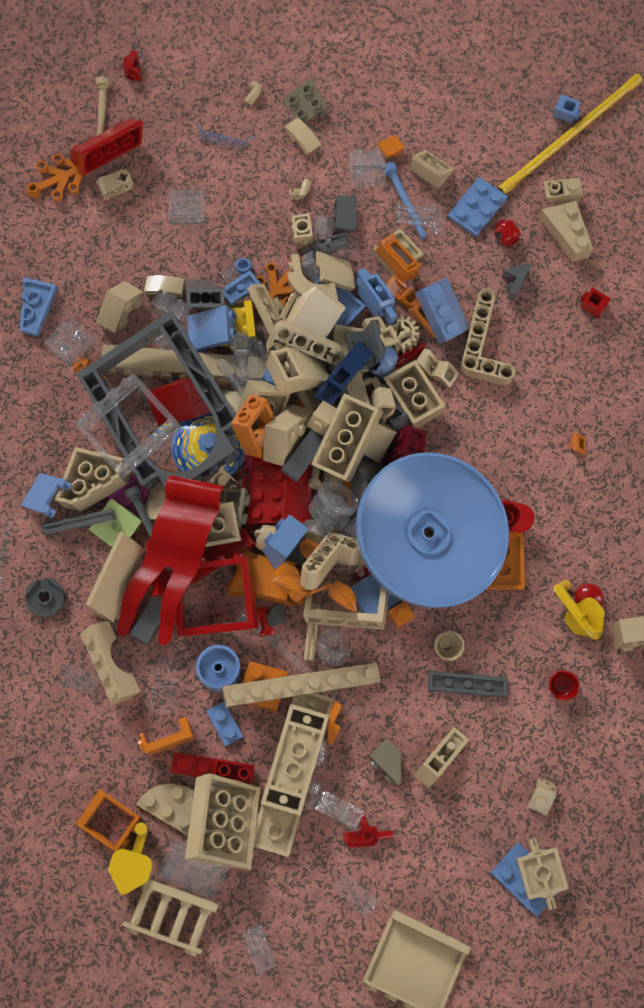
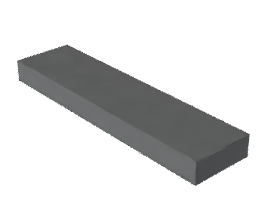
[427,671,508,698]

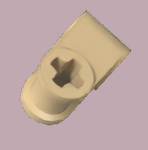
[97,169,133,200]

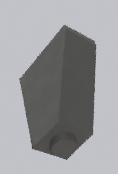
[185,279,224,307]

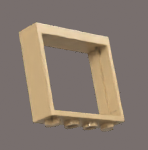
[303,555,389,630]

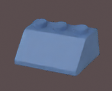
[415,277,470,343]

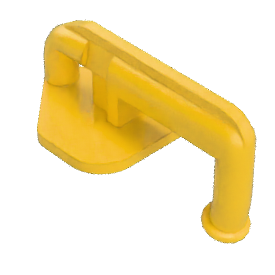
[553,580,605,640]
[108,823,152,895]

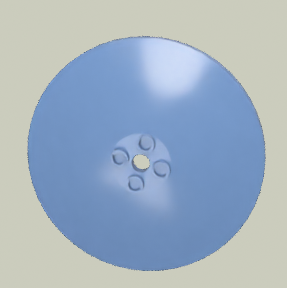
[356,453,509,608]

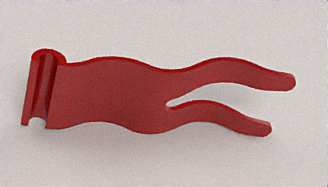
[117,475,225,645]

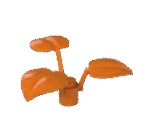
[272,539,357,613]

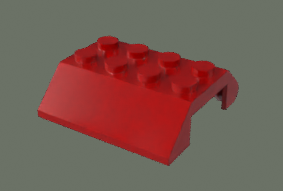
[242,455,314,531]

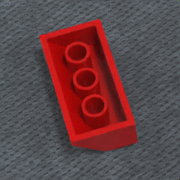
[70,119,143,176]

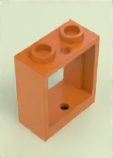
[231,395,274,458]
[76,789,142,852]

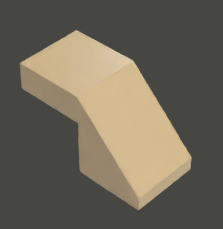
[417,349,459,388]

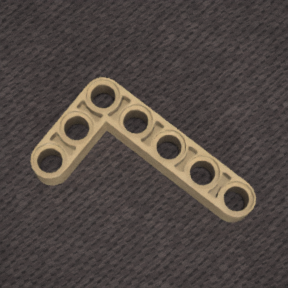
[460,288,515,385]

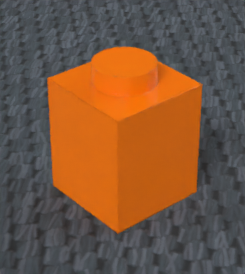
[386,601,416,629]

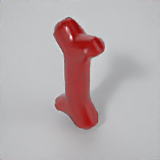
[257,606,275,637]

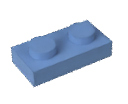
[224,270,261,307]
[207,702,243,747]

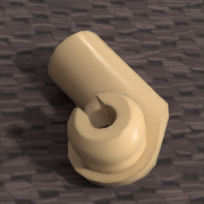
[289,179,312,201]

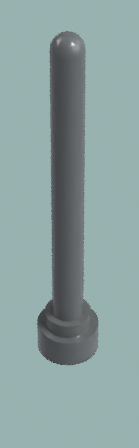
[124,486,170,571]

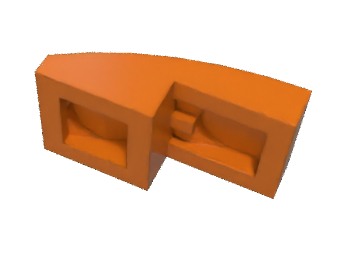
[385,274,418,309]
[327,702,342,747]

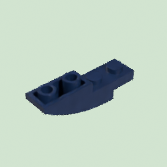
[314,341,374,405]

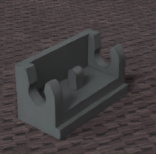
[332,195,357,236]

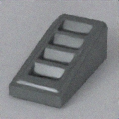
[386,403,411,431]

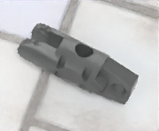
[303,233,348,261]

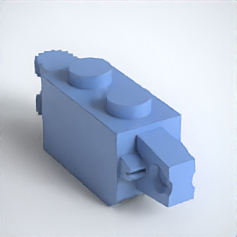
[355,269,397,325]

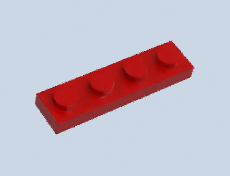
[190,527,256,585]

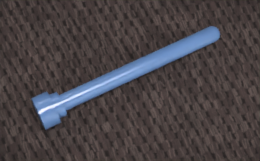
[382,162,427,239]

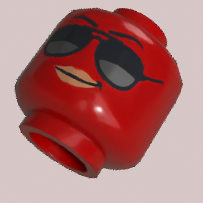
[494,219,521,247]

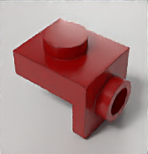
[123,50,142,82]

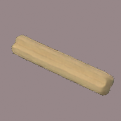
[304,603,320,662]

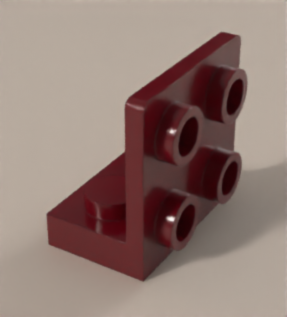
[383,425,427,467]

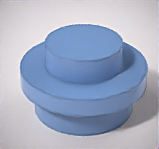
[234,258,252,276]

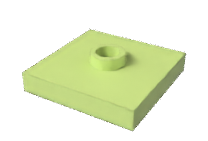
[89,498,142,547]

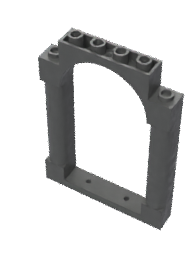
[77,310,239,489]

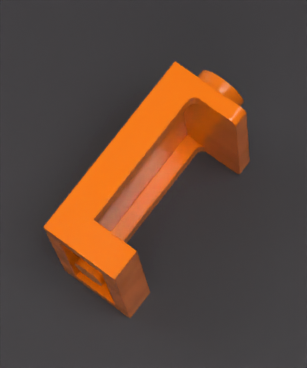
[138,717,195,757]

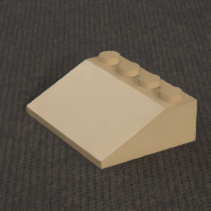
[86,532,147,624]
[185,774,260,870]

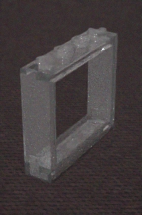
[74,373,181,478]

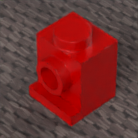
[580,287,611,319]

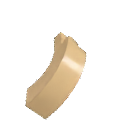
[287,254,338,300]

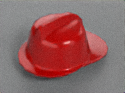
[501,500,535,533]

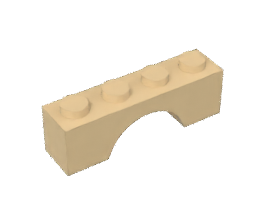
[80,621,141,705]

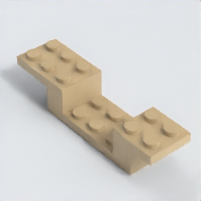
[254,693,335,857]

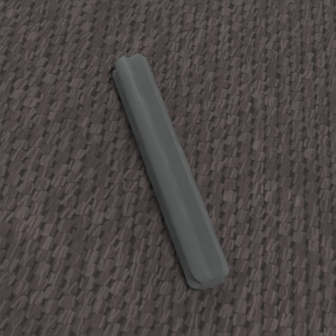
[42,509,116,534]

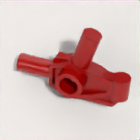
[343,812,394,848]

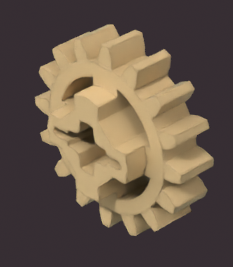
[384,315,419,353]

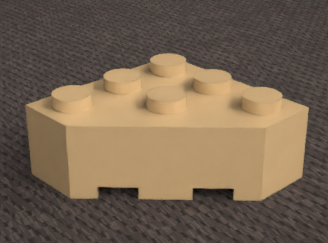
[55,447,133,512]

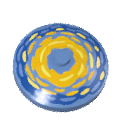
[171,412,246,476]

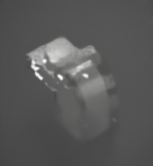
[313,789,364,830]

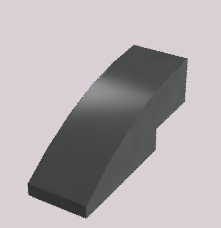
[280,429,325,482]

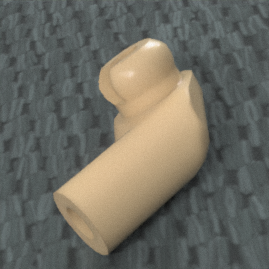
[245,81,262,106]

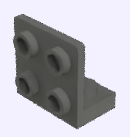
[344,320,385,370]

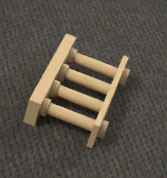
[122,879,219,957]

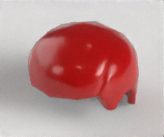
[574,583,604,607]
[548,670,580,701]

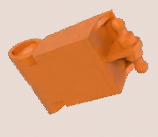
[227,550,305,607]

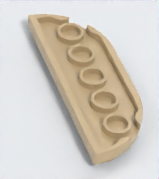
[136,784,194,836]

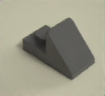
[502,263,531,301]

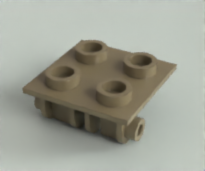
[283,78,328,123]

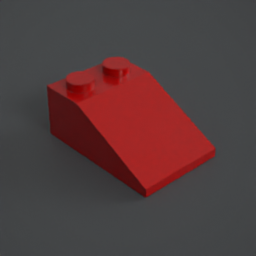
[145,376,211,428]

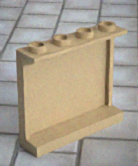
[362,910,471,1008]

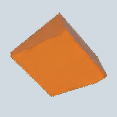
[377,135,404,158]

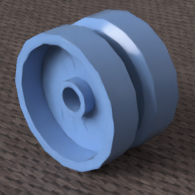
[196,645,241,692]

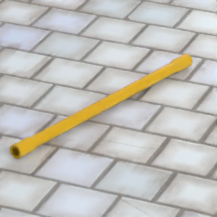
[497,73,643,195]

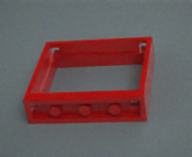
[170,553,259,637]

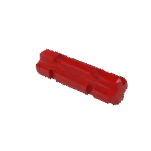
[396,343,427,367]

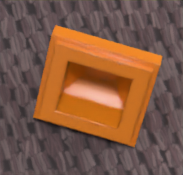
[569,432,586,455]

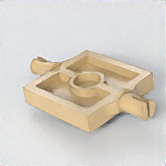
[516,837,569,910]

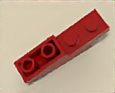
[170,752,255,785]

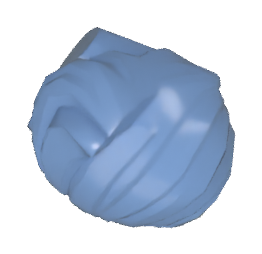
[369,346,398,381]

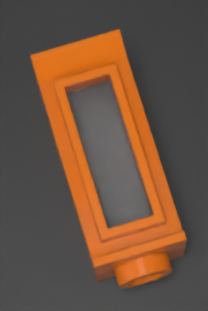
[375,233,422,282]

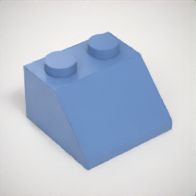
[263,514,308,570]

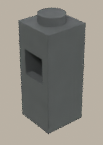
[130,597,163,647]

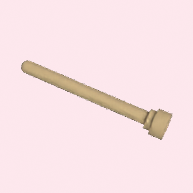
[96,77,110,136]

